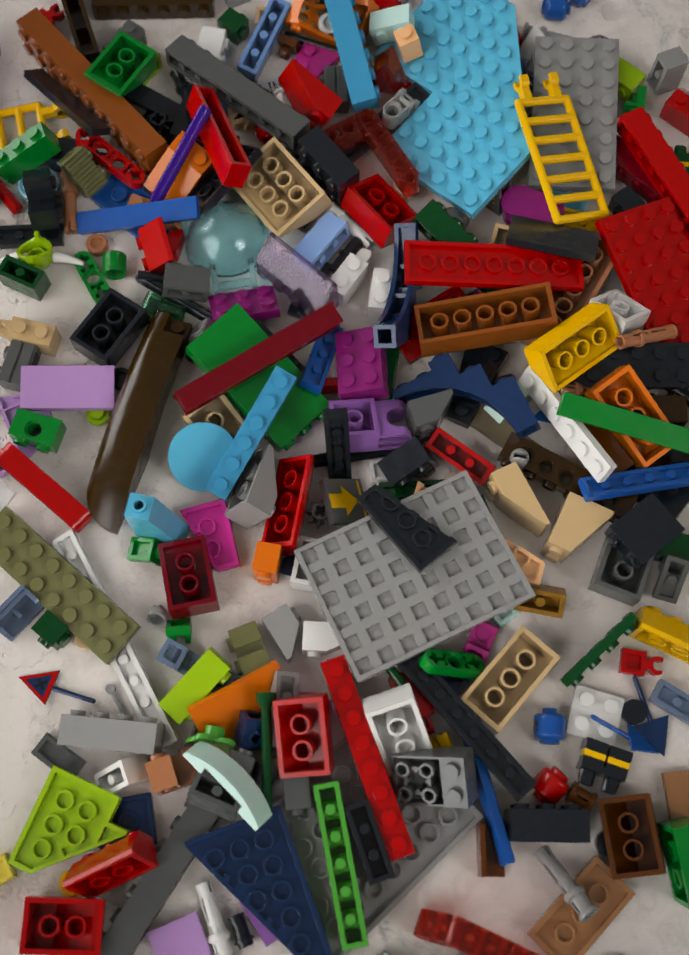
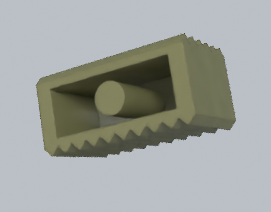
[57,146,109,198]

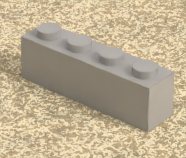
[57,709,165,755]

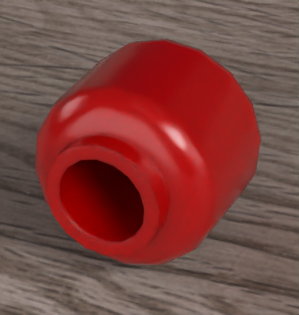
[533,766,569,804]

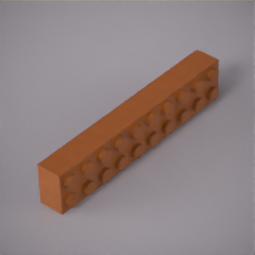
[16,8,168,176]

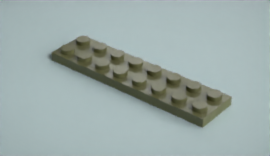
[0,506,141,665]

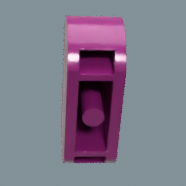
[501,185,565,226]

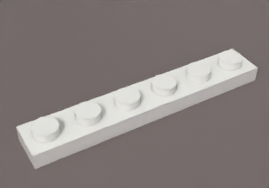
[518,365,617,483]

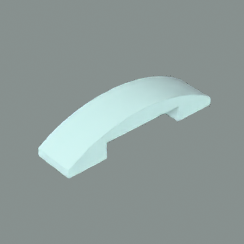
[183,740,272,831]

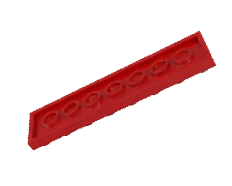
[404,240,584,292]

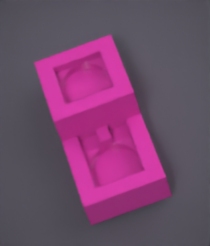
[462,622,499,664]

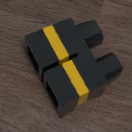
[576,737,634,795]

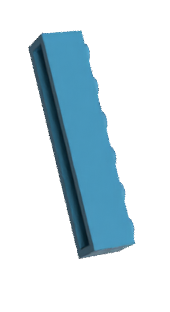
[325,0,381,115]
[205,366,298,500]

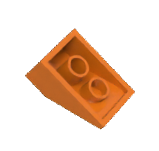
[143,130,214,200]

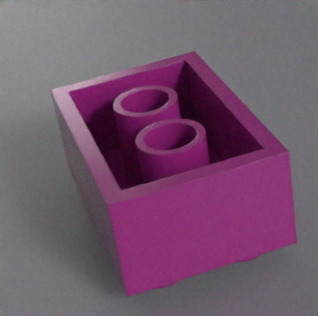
[335,327,389,401]

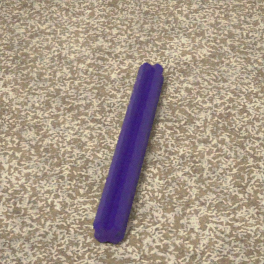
[150,104,211,202]

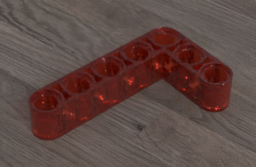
[323,109,420,197]
[413,908,539,955]

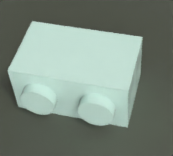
[369,3,415,46]

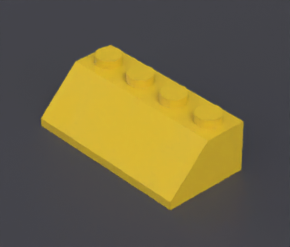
[523,302,620,393]
[628,605,689,664]

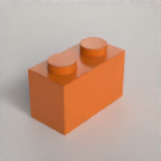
[252,541,283,586]

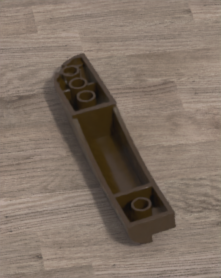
[86,312,193,535]

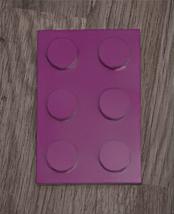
[208,286,281,323]

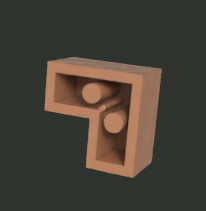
[145,746,206,796]

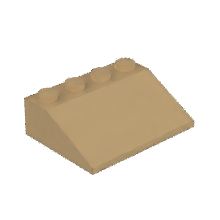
[233,137,333,239]

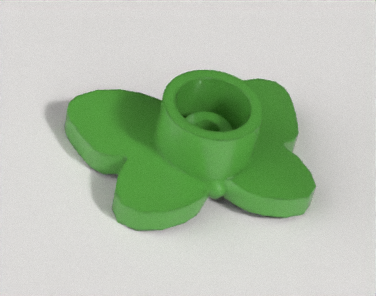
[185,725,236,753]

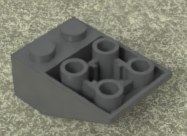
[391,746,478,809]

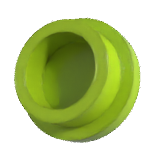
[86,411,110,426]

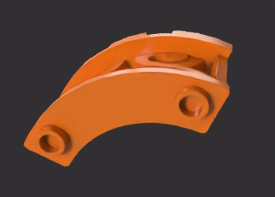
[284,0,380,47]

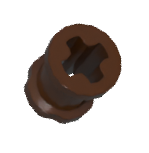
[564,781,598,812]

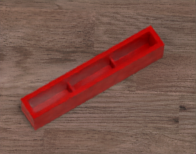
[186,84,252,188]

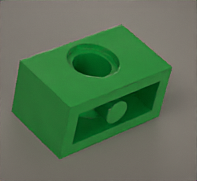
[8,408,67,454]

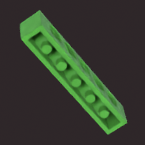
[313,781,369,951]

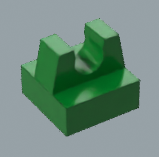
[165,617,192,644]

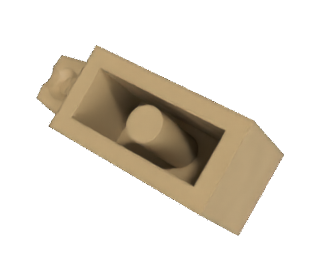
[0,316,62,357]

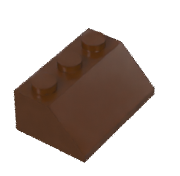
[598,793,666,880]

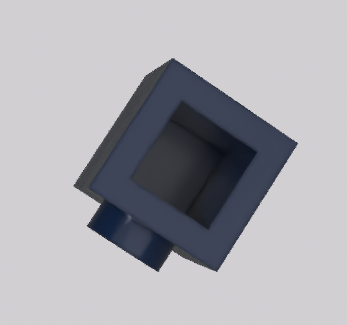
[234,710,261,752]

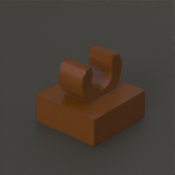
[276,32,301,61]

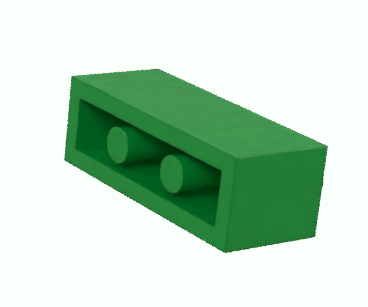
[0,121,62,185]

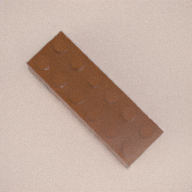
[414,282,558,358]

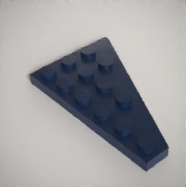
[184,805,333,955]

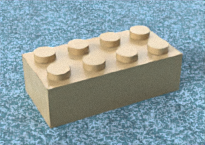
[461,625,561,736]

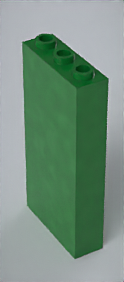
[185,303,328,453]

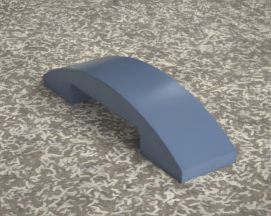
[156,637,242,692]

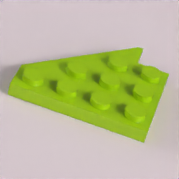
[7,765,130,874]

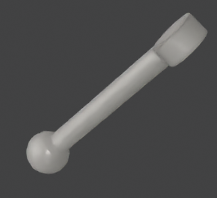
[105,684,127,715]

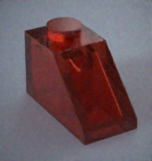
[373,45,409,94]

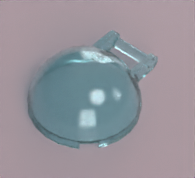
[185,200,270,294]

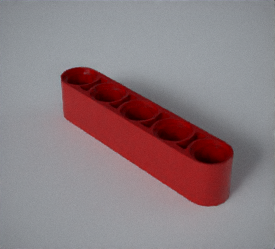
[0,442,93,534]

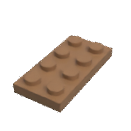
[527,856,635,955]

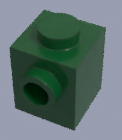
[217,7,250,46]
[31,609,73,651]

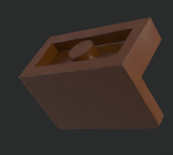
[476,823,505,877]

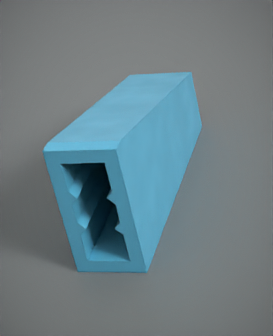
[124,492,190,543]

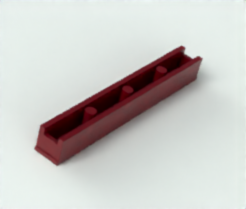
[173,301,343,416]

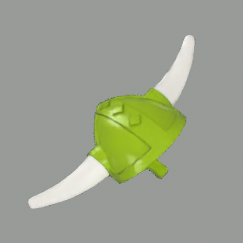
[0,231,84,270]

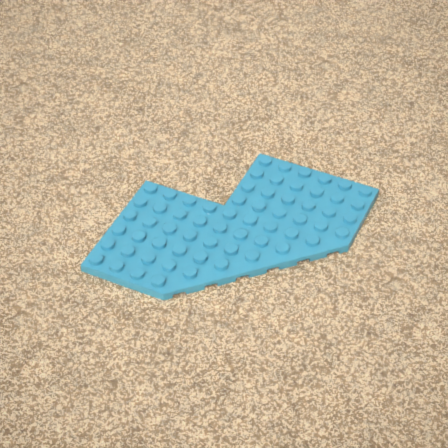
[373,0,530,219]

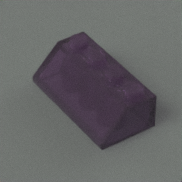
[255,231,339,315]

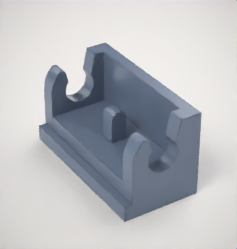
[0,584,45,642]

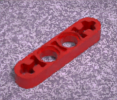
[75,128,146,190]

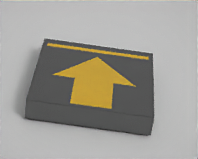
[319,479,368,526]

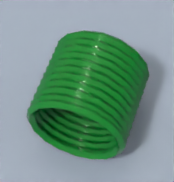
[102,250,127,280]

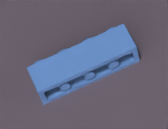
[237,0,291,83]

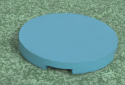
[168,422,233,492]

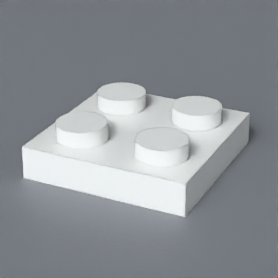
[566,685,624,746]

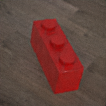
[425,427,496,486]

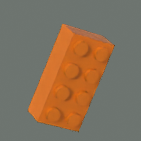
[584,364,671,468]

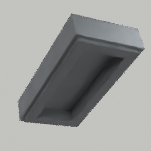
[31,732,87,775]

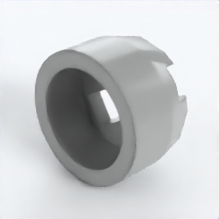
[510,448,529,468]
[147,605,167,626]

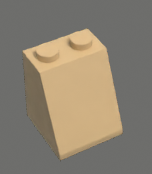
[540,492,614,563]

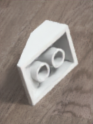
[362,683,433,777]

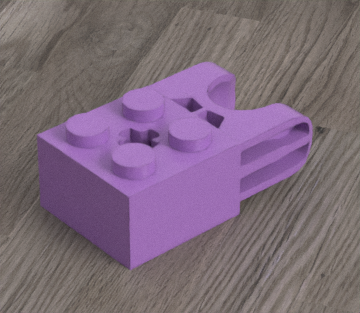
[328,398,412,453]

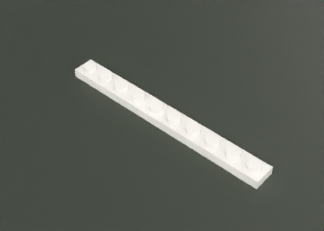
[51,529,180,751]

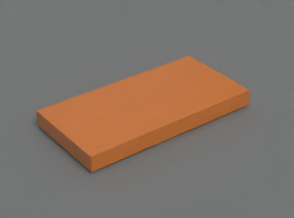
[186,660,281,747]

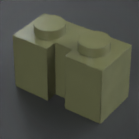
[226,621,270,676]

